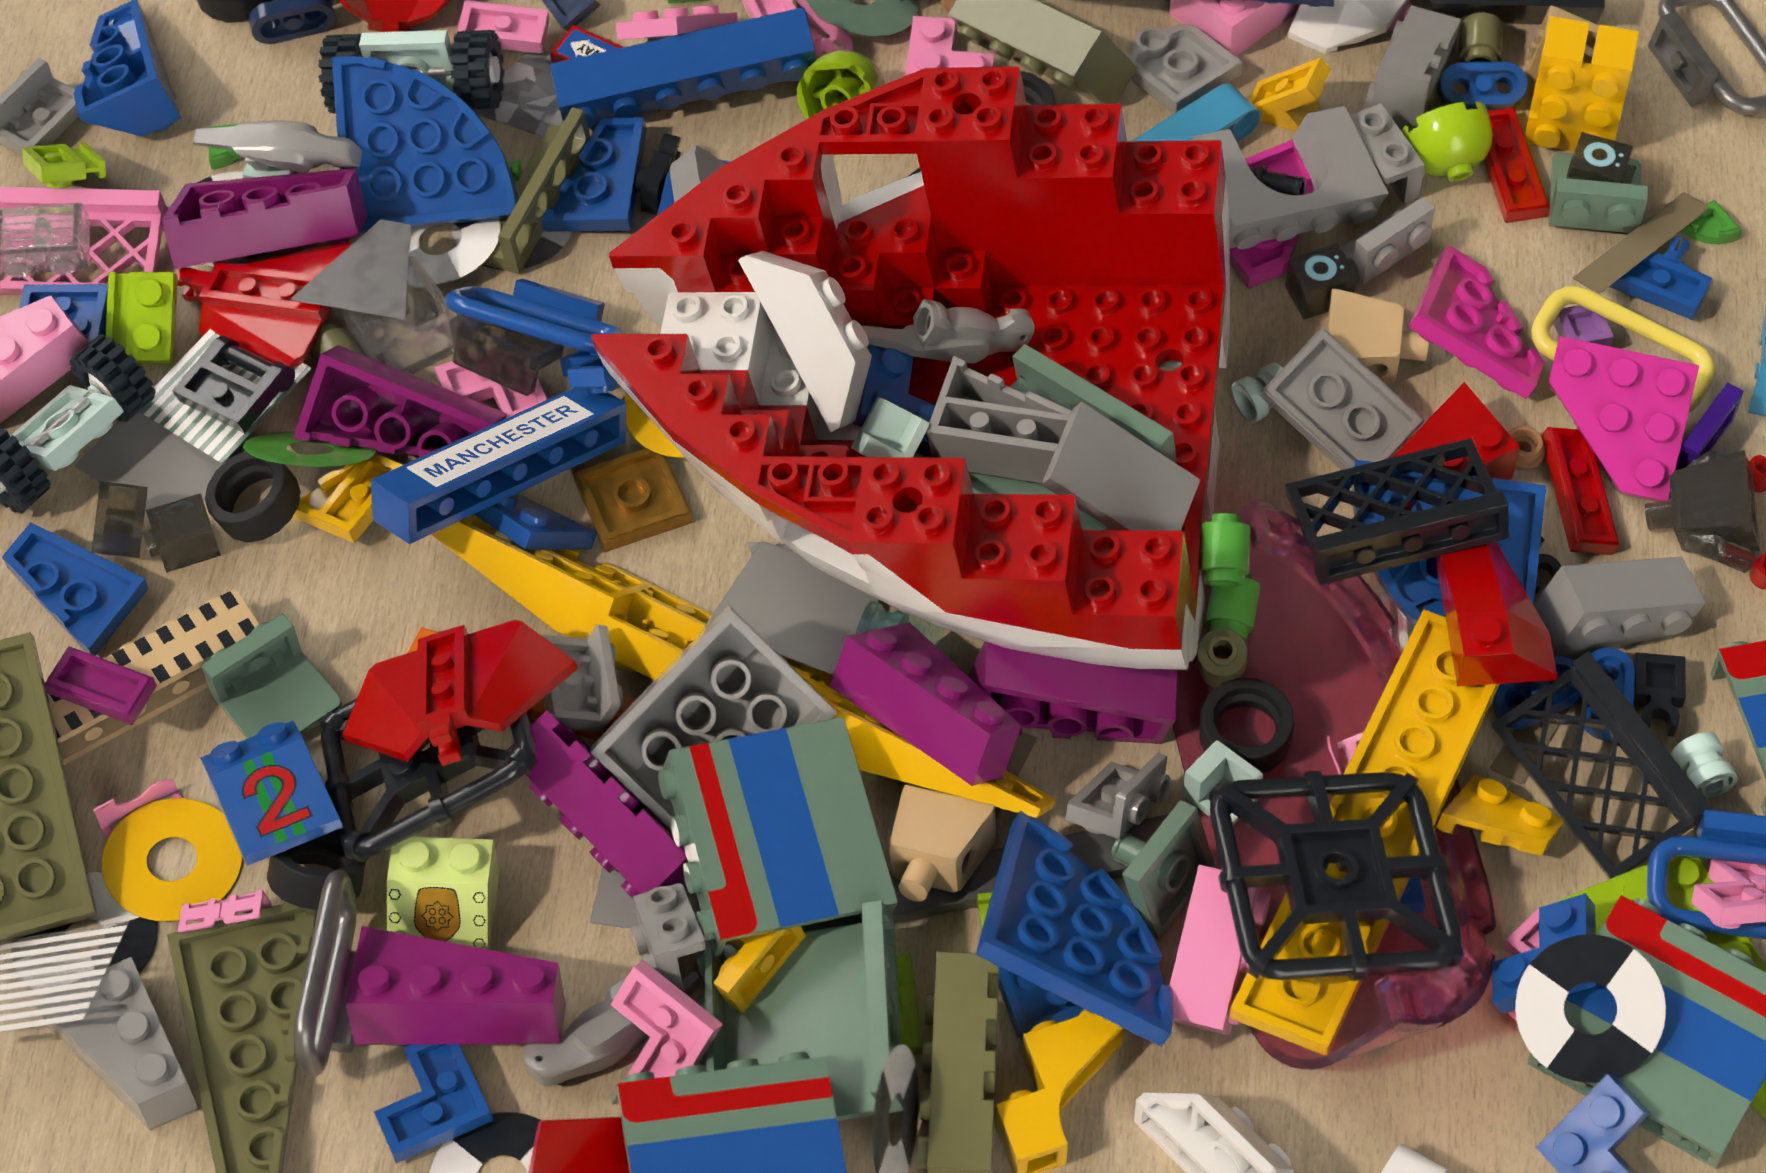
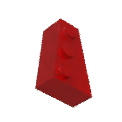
[1393,382,1520,480]

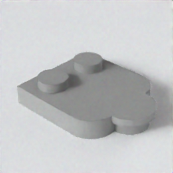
[1129,24,1242,114]

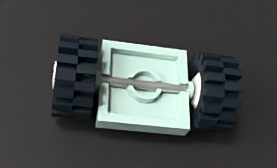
[318,30,504,114]
[0,335,156,514]

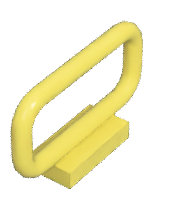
[1531,286,1715,413]

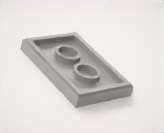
[1259,327,1425,470]
[1041,402,1200,531]

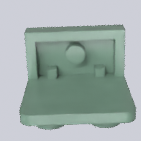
[1549,152,1648,233]
[201,613,342,739]

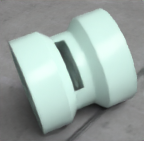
[1231,362,1283,423]
[1671,732,1738,800]

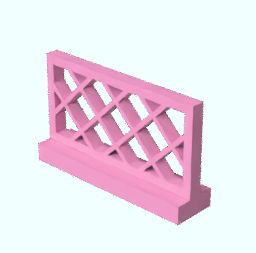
[0,187,168,295]

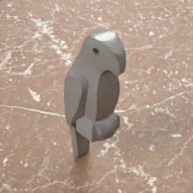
[193,120,362,172]
[862,299,1035,363]
[523,972,699,1086]

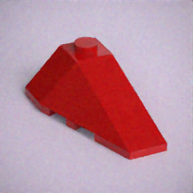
[1435,542,1557,687]

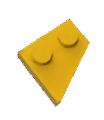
[292,454,403,543]
[1436,774,1565,856]

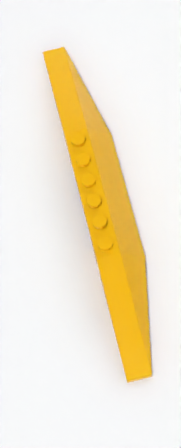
[431,515,1057,818]

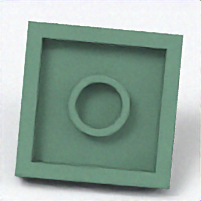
[1112,800,1216,940]

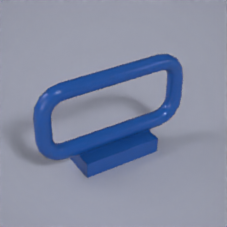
[445,279,625,353]
[1647,809,1766,939]

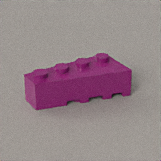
[162,168,367,269]
[293,345,507,458]
[830,622,1021,786]
[968,641,1177,744]
[507,710,688,899]
[345,926,566,1045]

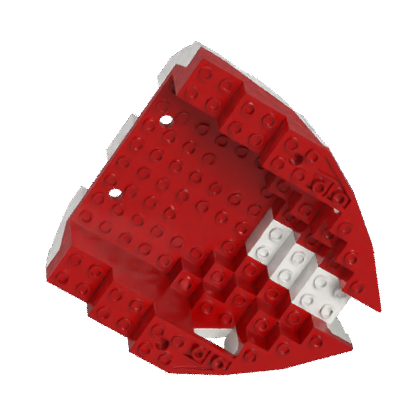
[591,66,1230,670]

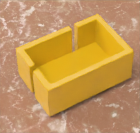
[1525,16,1639,156]

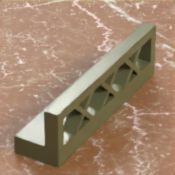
[483,107,590,274]

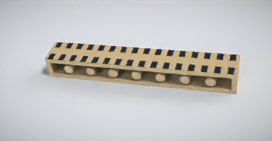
[47,588,259,765]

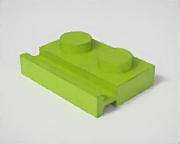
[22,142,106,188]
[106,272,178,364]

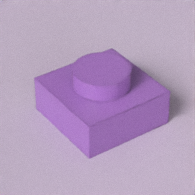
[1553,305,1614,347]

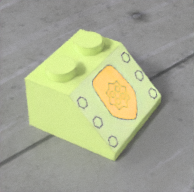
[387,837,500,950]

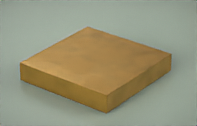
[573,448,693,553]

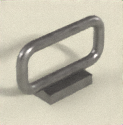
[1648,0,1766,115]
[294,870,357,1077]

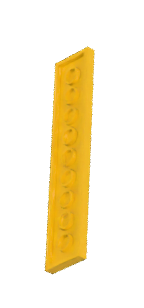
[1230,609,1500,1056]

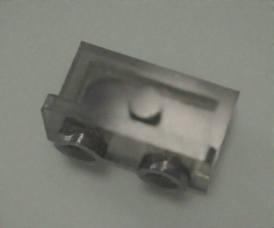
[452,317,564,396]

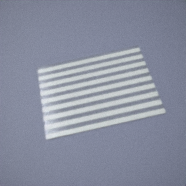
[0,921,130,1032]

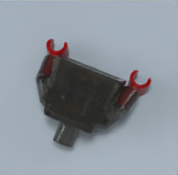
[1645,450,1766,590]

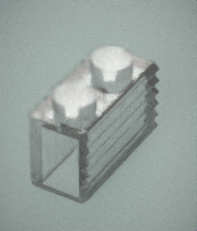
[0,203,91,277]

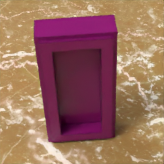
[45,646,157,725]

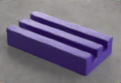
[1675,382,1744,480]

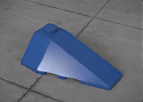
[74,0,181,137]

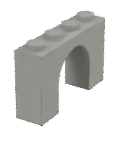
[1189,106,1389,250]

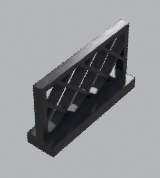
[1285,438,1509,585]
[1492,651,1712,879]

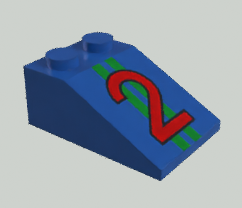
[200,721,343,866]

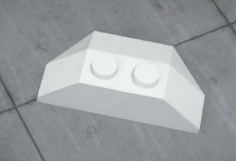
[1288,0,1409,54]
[738,251,872,432]
[1134,1093,1294,1173]

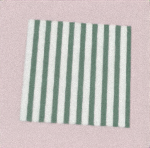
[139,329,312,464]

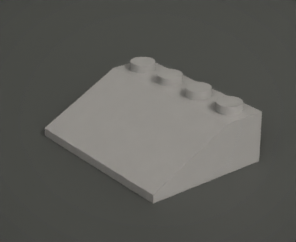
[590,605,837,830]

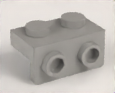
[0,58,79,156]
[1350,103,1425,204]
[1334,197,1435,285]
[541,625,623,732]
[1065,753,1170,839]
[630,883,706,993]

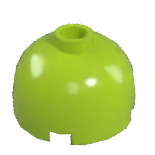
[797,50,885,120]
[1401,101,1493,182]

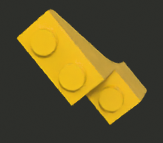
[995,1010,1124,1173]

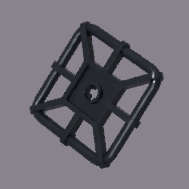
[320,628,537,862]
[1209,771,1464,981]

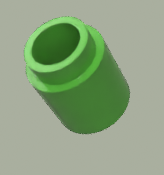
[1200,513,1251,587]
[1205,573,1260,642]

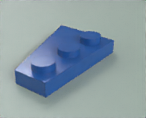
[541,117,647,232]
[473,493,598,549]
[2,522,149,656]

